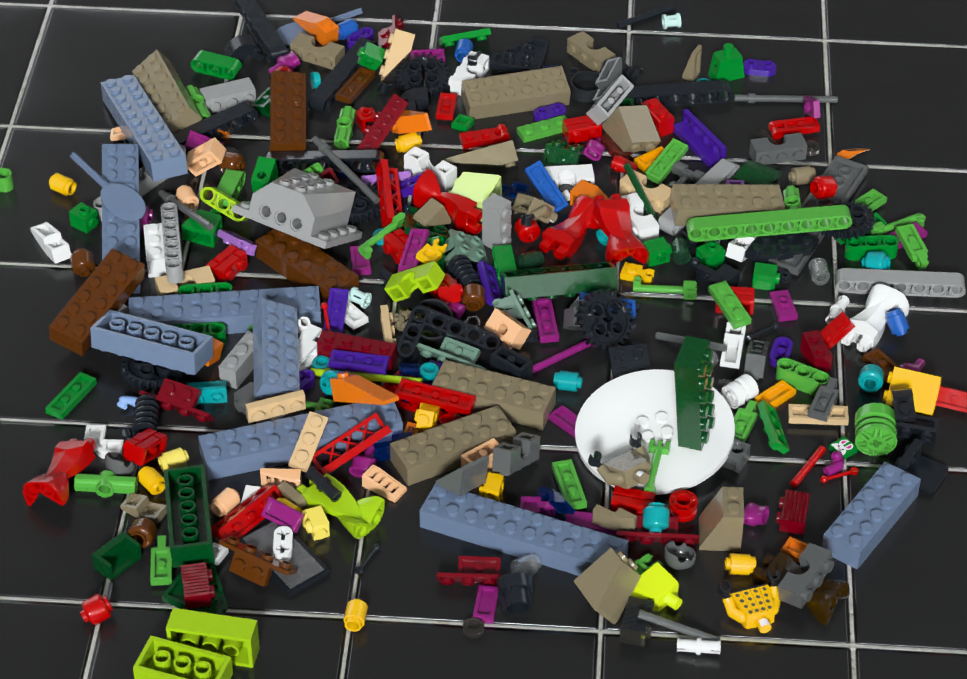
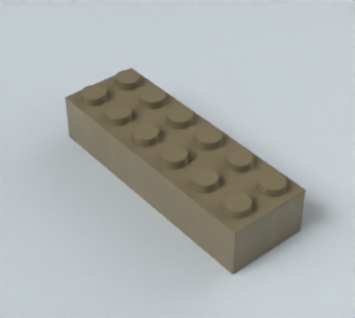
[132,50,202,134]
[461,66,571,119]
[669,184,786,226]
[432,360,556,430]
[390,405,516,486]

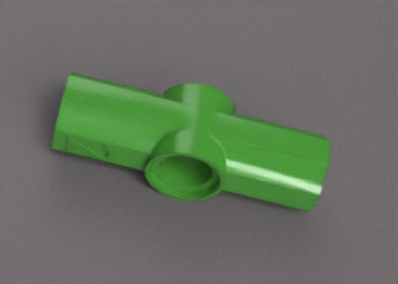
[186,85,211,121]
[334,106,356,150]
[783,185,802,210]
[74,470,138,498]

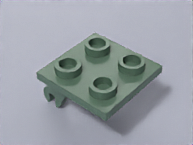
[444,229,489,266]
[492,289,537,337]

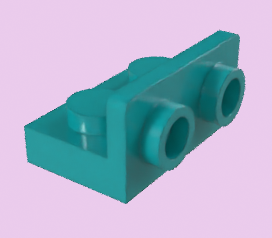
[187,380,228,404]

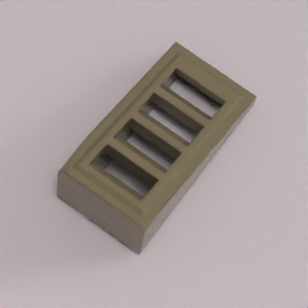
[682,45,702,82]

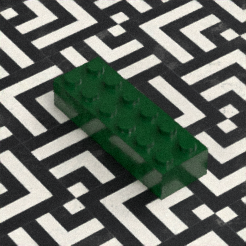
[500,261,618,301]
[674,336,715,451]
[164,464,215,568]

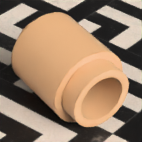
[176,185,199,210]
[210,487,240,517]

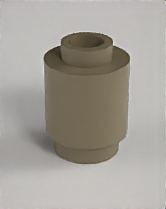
[788,166,816,186]

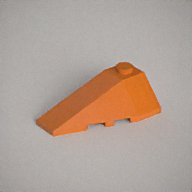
[330,371,399,405]

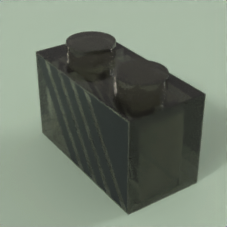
[619,596,657,647]

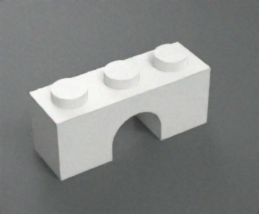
[448,51,489,96]
[404,146,457,192]
[545,164,594,189]
[621,193,659,243]
[143,223,166,278]

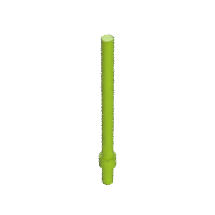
[311,367,423,384]

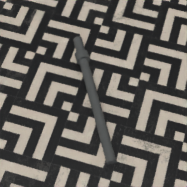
[734,93,838,103]
[312,136,380,204]
[158,190,214,230]

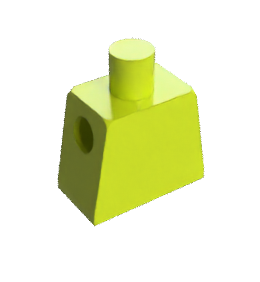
[630,562,682,612]

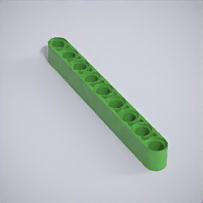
[686,205,852,242]

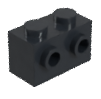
[490,344,533,381]

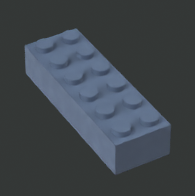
[253,298,300,400]
[90,310,213,375]
[822,462,921,570]

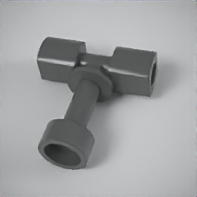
[668,160,706,188]

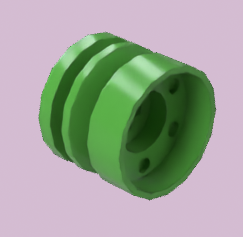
[854,403,897,456]

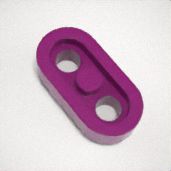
[140,206,153,236]

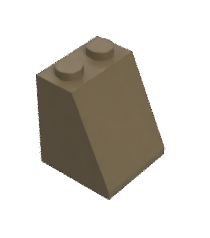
[602,105,661,153]
[698,487,744,552]
[574,547,641,624]

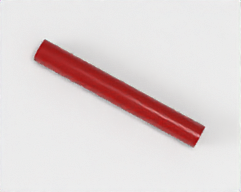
[790,445,826,488]

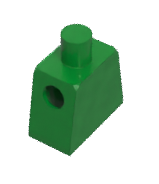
[708,43,745,81]
[251,156,279,193]
[181,208,223,248]

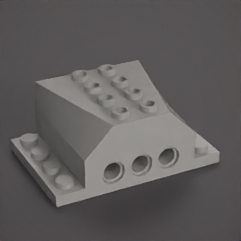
[232,168,363,249]

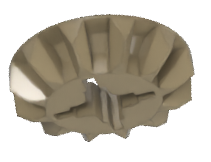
[393,308,423,332]

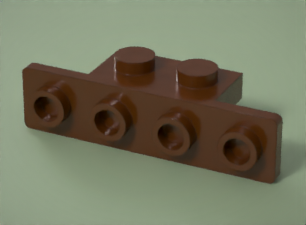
[218,536,298,587]

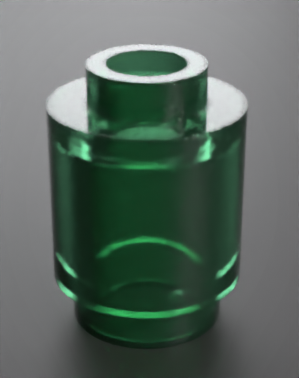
[671,238,691,265]
[515,250,544,270]

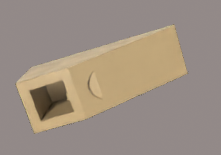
[379,29,415,81]

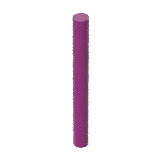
[533,340,591,374]

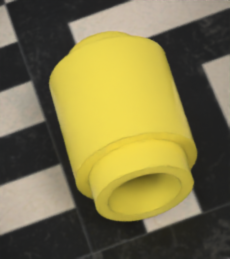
[158,447,189,472]

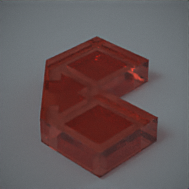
[600,132,633,160]

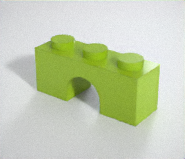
[384,261,445,303]

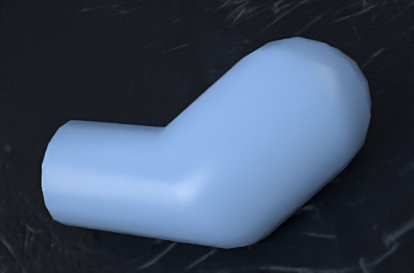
[117,396,137,410]

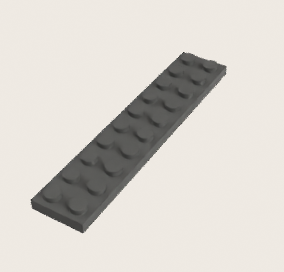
[766,156,869,276]

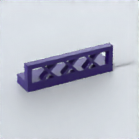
[674,109,727,169]

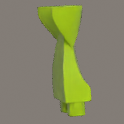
[296,473,385,539]

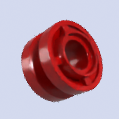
[668,490,698,522]

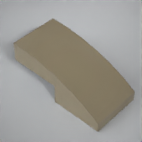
[120,493,167,525]
[592,504,637,532]

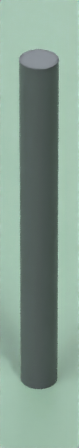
[655,332,727,352]
[637,609,720,641]

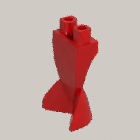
[413,169,482,235]
[593,194,648,264]
[539,195,600,260]
[23,438,97,506]

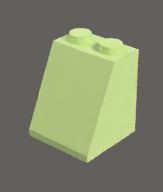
[447,172,502,222]

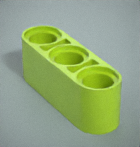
[200,187,249,222]

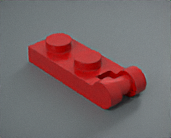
[768,116,820,140]
[459,124,511,149]

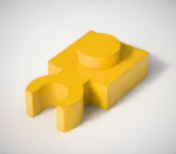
[416,239,447,264]
[620,262,655,284]

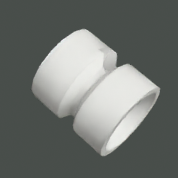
[721,374,759,409]

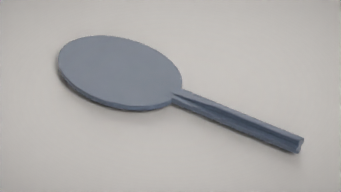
[276,8,363,47]
[70,152,146,221]

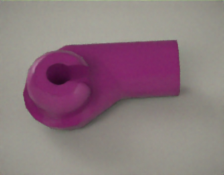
[899,358,925,372]
[823,451,844,476]

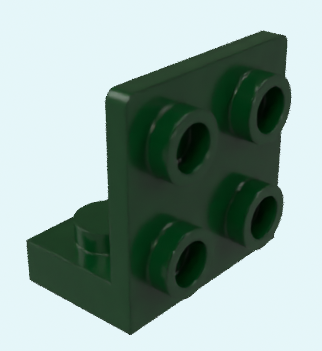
[542,139,584,166]

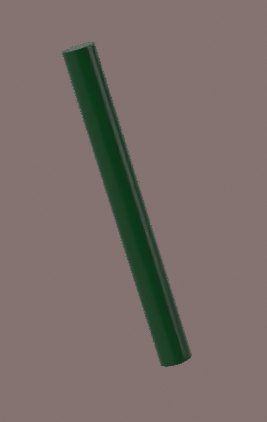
[623,163,658,222]

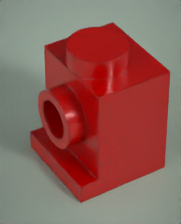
[356,107,376,133]

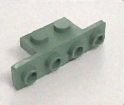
[417,337,487,370]

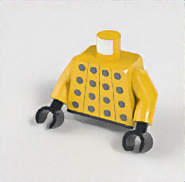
[717,570,781,633]

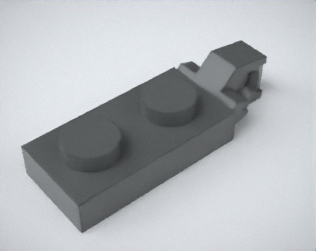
[808,377,839,422]

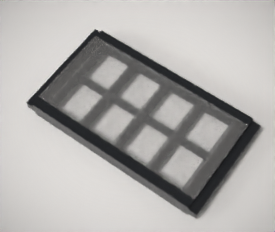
[239,521,331,598]

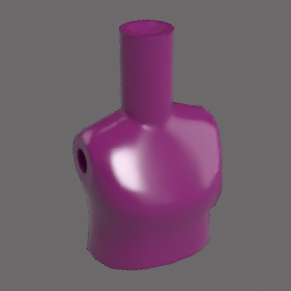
[268,51,301,74]
[584,137,606,161]
[440,300,466,320]
[349,445,376,478]
[744,502,769,527]

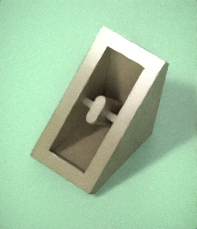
[413,198,451,227]

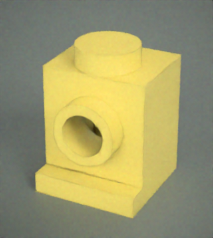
[302,506,330,541]

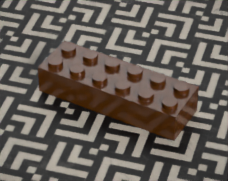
[269,71,306,152]
[255,229,359,304]
[49,248,145,356]

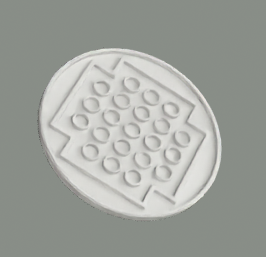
[575,369,735,495]

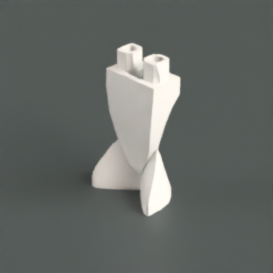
[841,284,909,353]

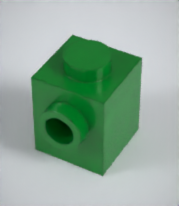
[357,41,385,71]
[69,202,99,233]
[643,237,672,267]
[696,240,725,269]
[752,262,780,291]

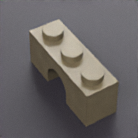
[567,31,616,74]
[290,33,345,70]

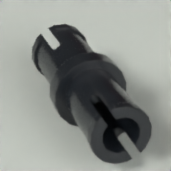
[305,467,342,502]

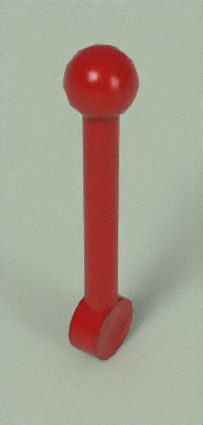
[321,302,331,331]
[820,467,858,483]

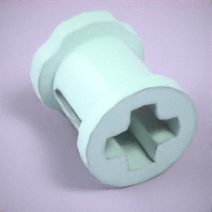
[662,13,681,29]
[348,287,372,309]

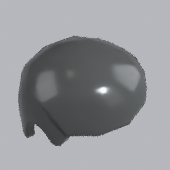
[105,452,136,476]
[664,541,696,570]

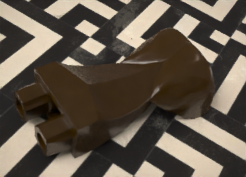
[753,552,850,626]

